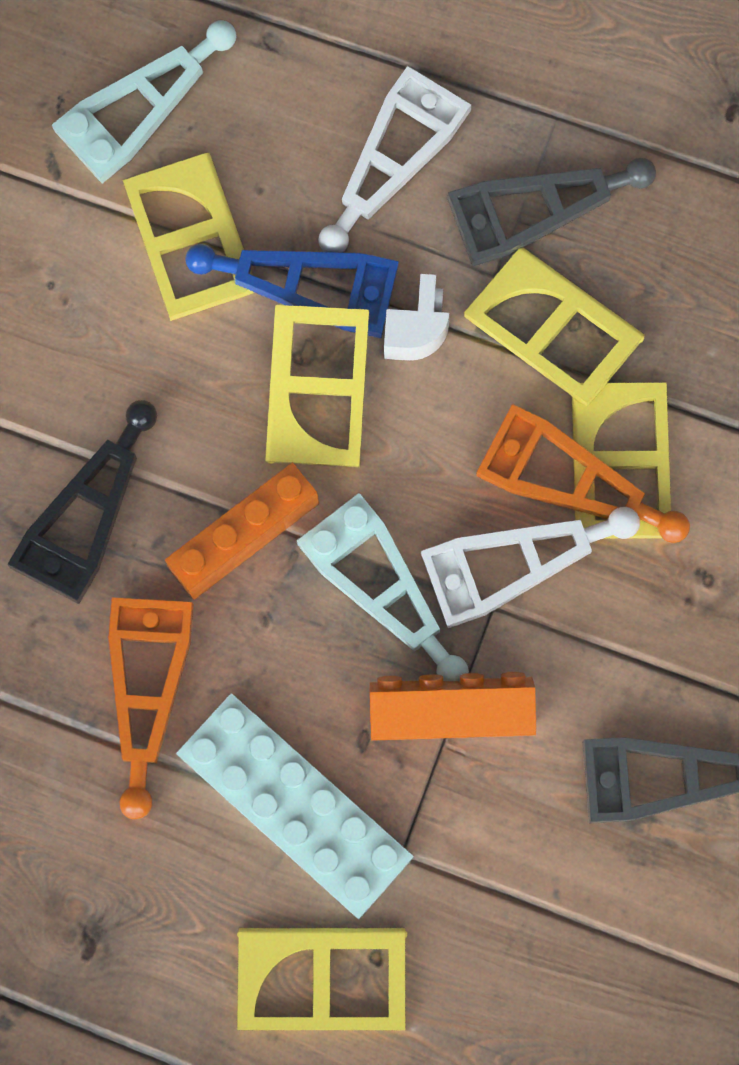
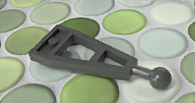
[447,158,656,267]
[582,737,739,824]

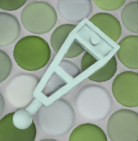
[52,20,236,184]
[297,493,469,682]

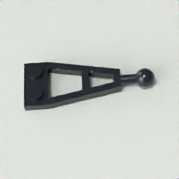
[7,400,157,604]

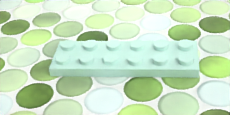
[176,693,414,920]

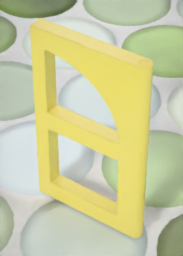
[123,153,255,321]
[464,247,645,407]
[265,304,369,467]
[572,383,671,538]
[237,928,407,1030]

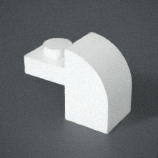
[384,274,449,360]

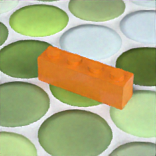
[164,462,319,601]
[369,672,536,741]

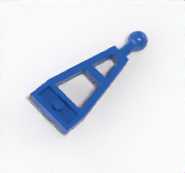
[185,243,399,338]

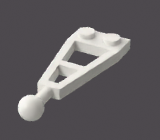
[318,66,471,253]
[421,507,640,628]

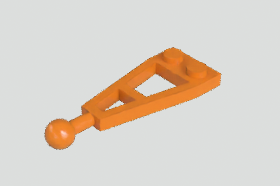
[476,404,690,543]
[108,597,194,819]

